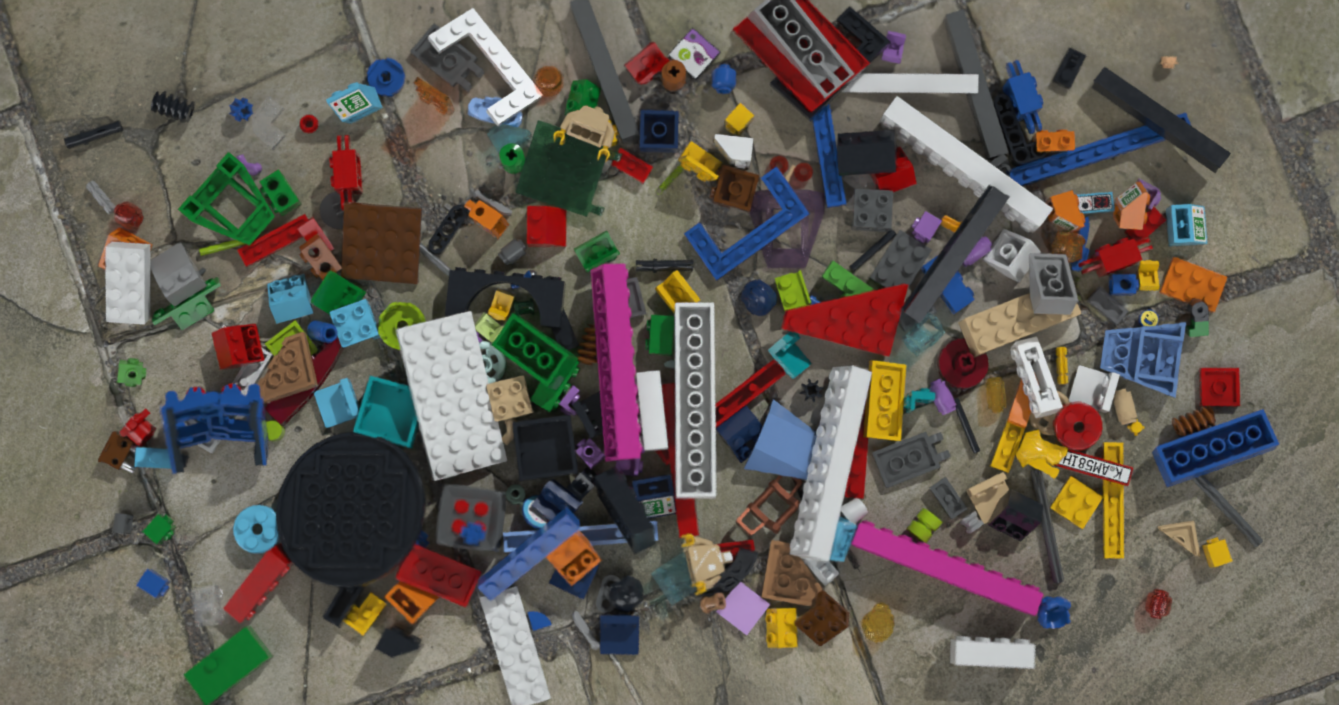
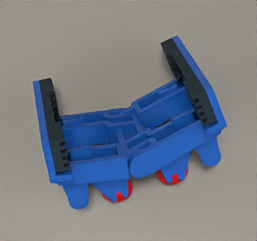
[160,384,269,474]

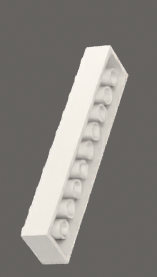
[880,96,1053,233]
[674,303,716,499]
[790,366,872,561]

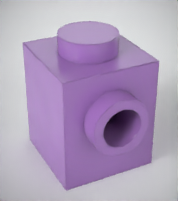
[911,211,941,243]

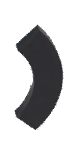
[689,547,758,597]

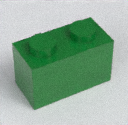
[645,315,674,356]

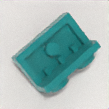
[903,388,935,413]

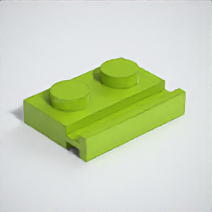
[774,270,812,311]

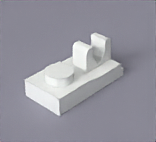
[800,557,839,586]

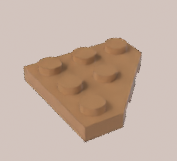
[258,332,318,404]
[761,540,822,607]

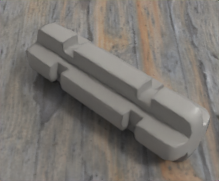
[86,181,116,214]

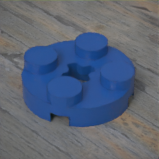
[367,58,406,97]

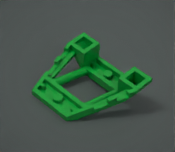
[178,152,275,245]

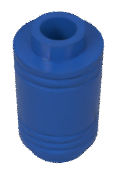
[307,320,337,343]

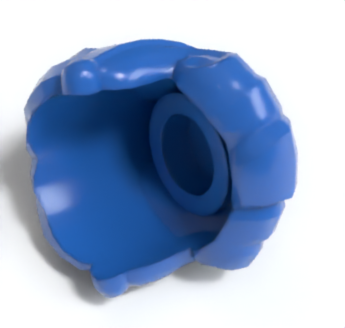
[1037,597,1071,629]

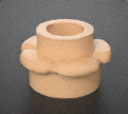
[1159,57,1178,68]

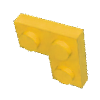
[345,592,387,636]

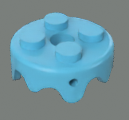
[233,505,281,554]

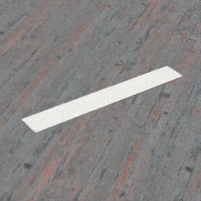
[842,74,978,93]

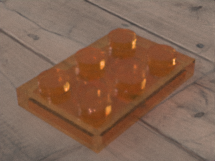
[413,77,455,116]

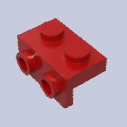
[624,41,670,85]

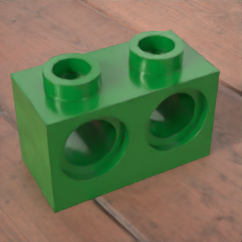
[259,169,302,216]

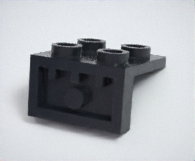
[572,391,603,440]

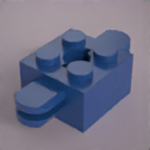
[1002,60,1044,134]

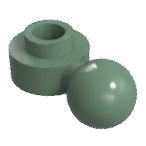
[506,485,525,516]

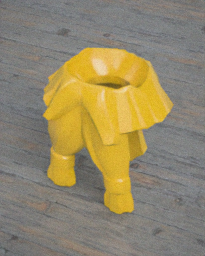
[1016,429,1068,479]

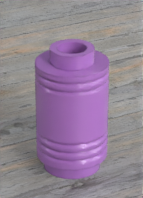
[963,236,992,267]
[928,379,956,415]

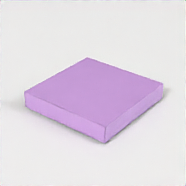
[716,582,770,635]

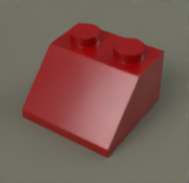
[527,206,566,247]

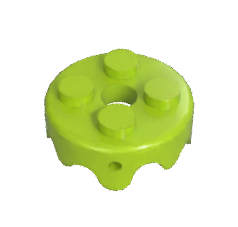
[378,302,426,350]

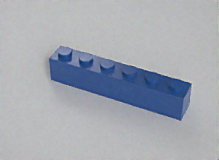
[478,507,580,601]

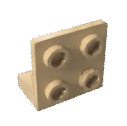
[486,375,534,422]
[966,472,1009,524]

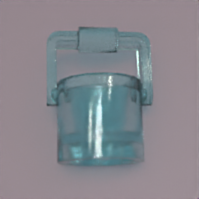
[901,312,945,356]

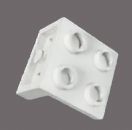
[1069,366,1120,413]

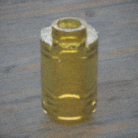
[985,377,1007,413]

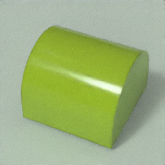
[266,421,285,442]

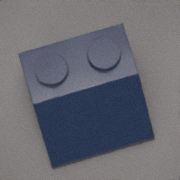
[549,563,600,600]

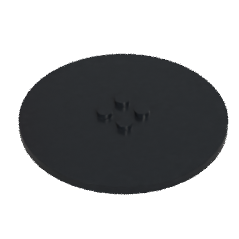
[276,432,426,588]

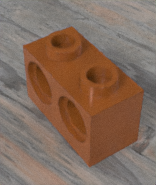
[299,234,342,280]

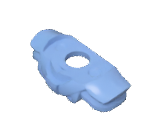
[467,97,522,127]

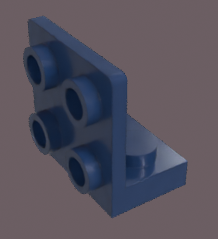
[600,615,639,655]

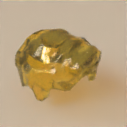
[861,603,895,644]

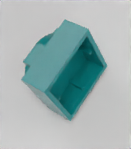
[353,376,419,449]

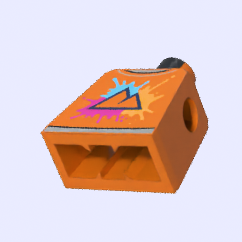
[464,200,510,239]

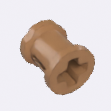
[700,593,726,614]

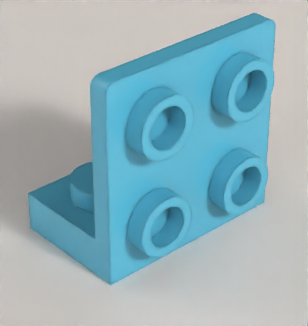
[330,299,381,348]
[314,378,360,428]
[829,516,858,562]

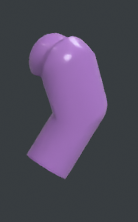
[236,154,262,176]

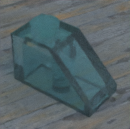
[487,124,532,154]

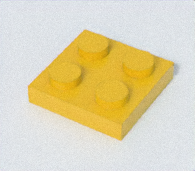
[1049,476,1103,529]

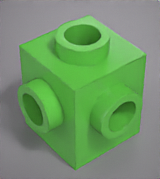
[117,358,147,387]

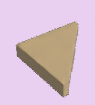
[1158,521,1200,556]

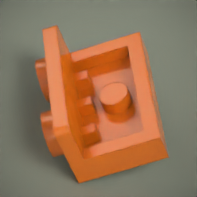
[1032,129,1075,152]

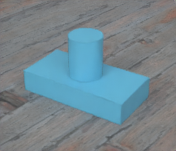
[134,447,171,469]

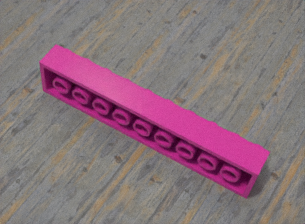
[590,264,642,462]
[851,520,1044,616]

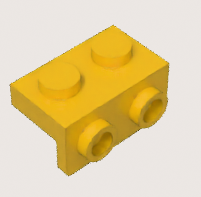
[655,270,700,313]
[765,608,797,648]

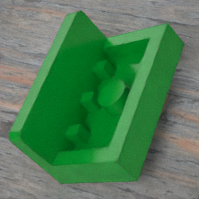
[564,79,601,116]
[574,230,620,272]

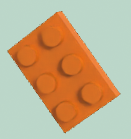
[1159,257,1227,313]

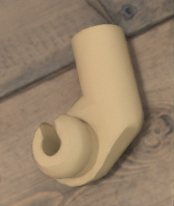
[502,418,517,445]

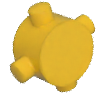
[1127,419,1145,436]

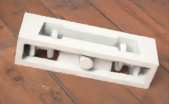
[1010,336,1063,418]

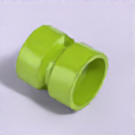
[906,508,942,544]

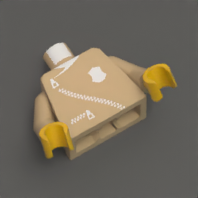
[553,106,615,162]
[681,534,732,595]

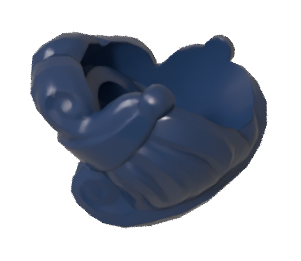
[740,279,777,316]

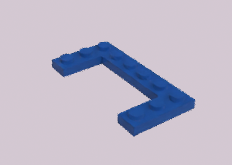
[684,167,810,280]

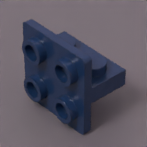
[531,479,583,521]

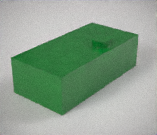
[492,313,578,390]
[183,626,274,705]

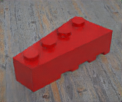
[223,543,293,623]

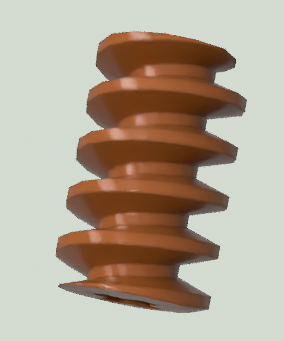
[662,60,686,91]
[577,324,598,366]
[1172,405,1216,437]

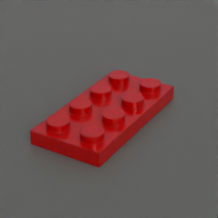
[395,544,482,608]

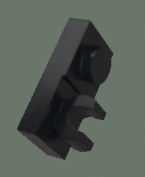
[1052,47,1087,90]

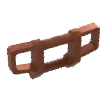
[736,475,802,536]

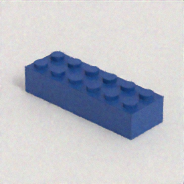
[1152,409,1279,488]

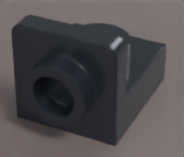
[566,468,597,501]

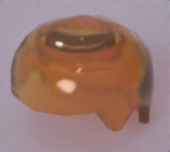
[535,66,564,97]

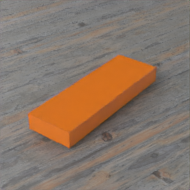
[1006,373,1039,429]

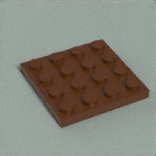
[341,202,422,284]

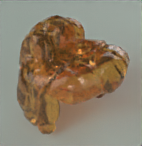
[1051,230,1086,262]

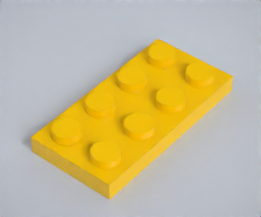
[863,360,906,441]

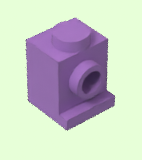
[576,439,605,469]

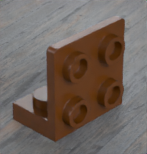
[794,590,849,647]

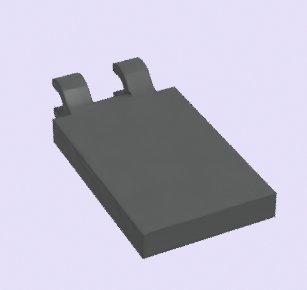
[410,23,485,93]
[872,432,951,488]

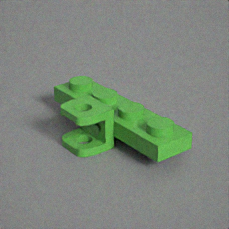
[821,261,874,298]

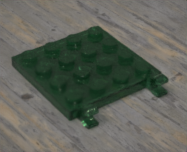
[515,120,622,217]

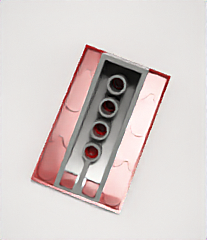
[732,0,870,112]

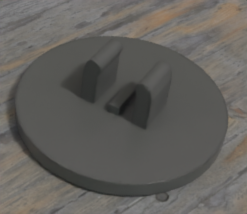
[320,192,356,229]

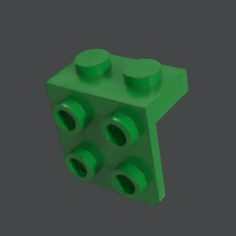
[311,270,366,315]

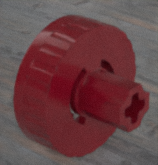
[937,338,989,389]

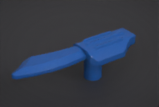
[1070,216,1089,272]

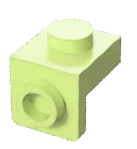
[475,313,503,343]

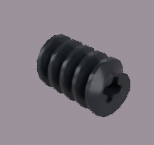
[151,91,195,123]

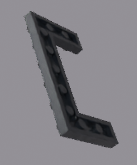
[770,6,891,122]

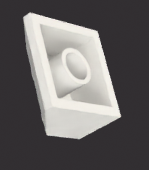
[713,134,753,170]
[983,229,1041,283]

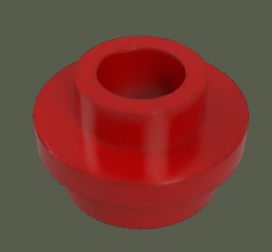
[299,114,319,134]

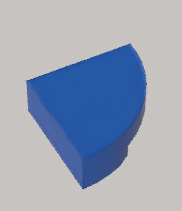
[527,611,552,631]

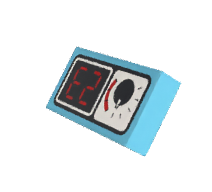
[1077,192,1114,214]

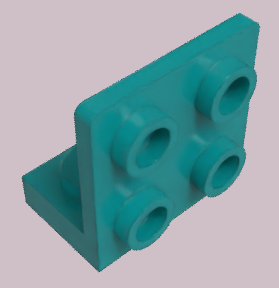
[768,331,812,379]

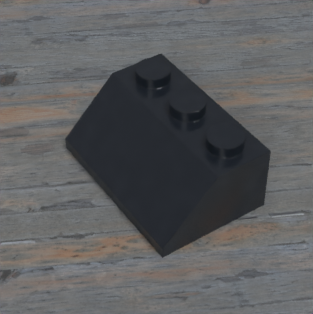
[837,130,897,176]

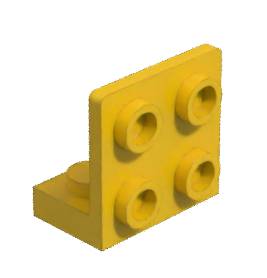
[678,141,722,182]

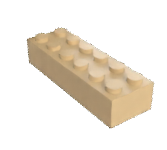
[958,293,1082,357]

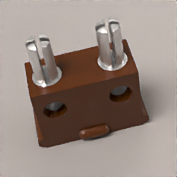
[98,431,137,473]

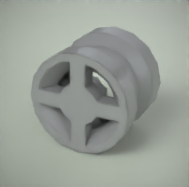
[959,511,984,534]

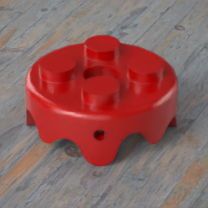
[1052,401,1103,450]

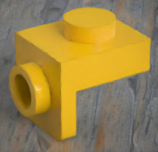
[1136,260,1160,291]
[487,288,516,321]

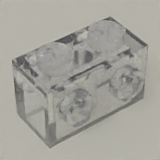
[191,585,225,628]

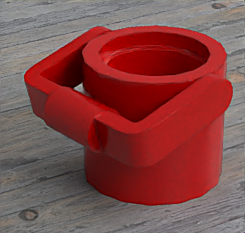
[120,408,157,447]

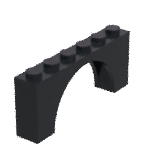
[445,267,566,329]

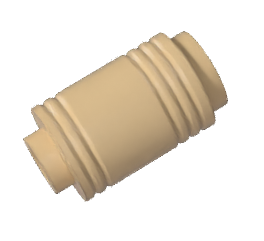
[1113,388,1137,425]

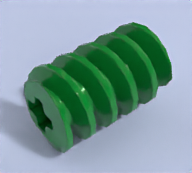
[499,143,526,174]

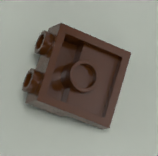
[709,165,760,212]

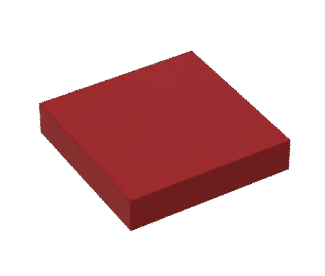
[1199,368,1240,407]

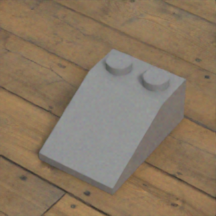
[150,242,207,306]
[1029,253,1078,315]

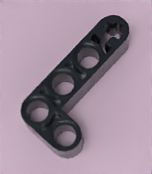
[993,94,1047,167]

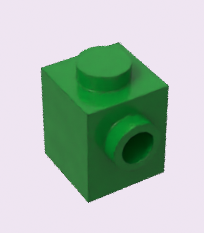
[142,514,176,545]

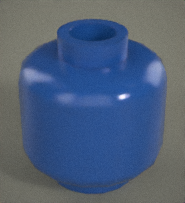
[712,64,736,94]

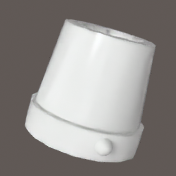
[839,498,868,525]

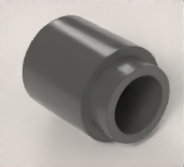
[498,238,527,266]

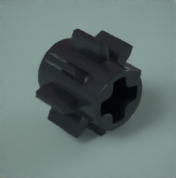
[799,379,823,403]

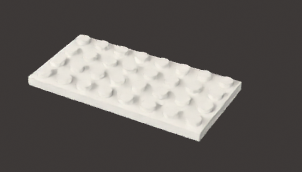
[396,311,507,481]

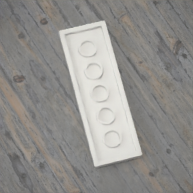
[480,586,551,705]

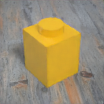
[724,103,754,136]
[1202,537,1233,567]

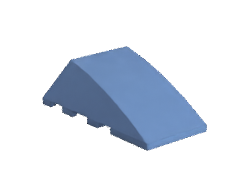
[1100,322,1186,398]
[744,399,817,480]

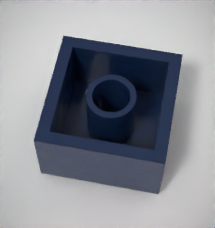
[640,110,679,153]

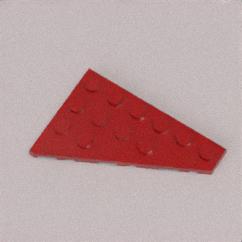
[781,283,909,357]

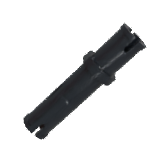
[64,120,123,149]
[636,259,693,273]

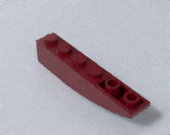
[265,335,344,426]

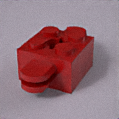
[329,135,363,211]
[1078,237,1153,278]

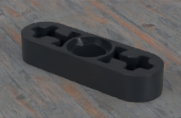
[428,205,468,255]

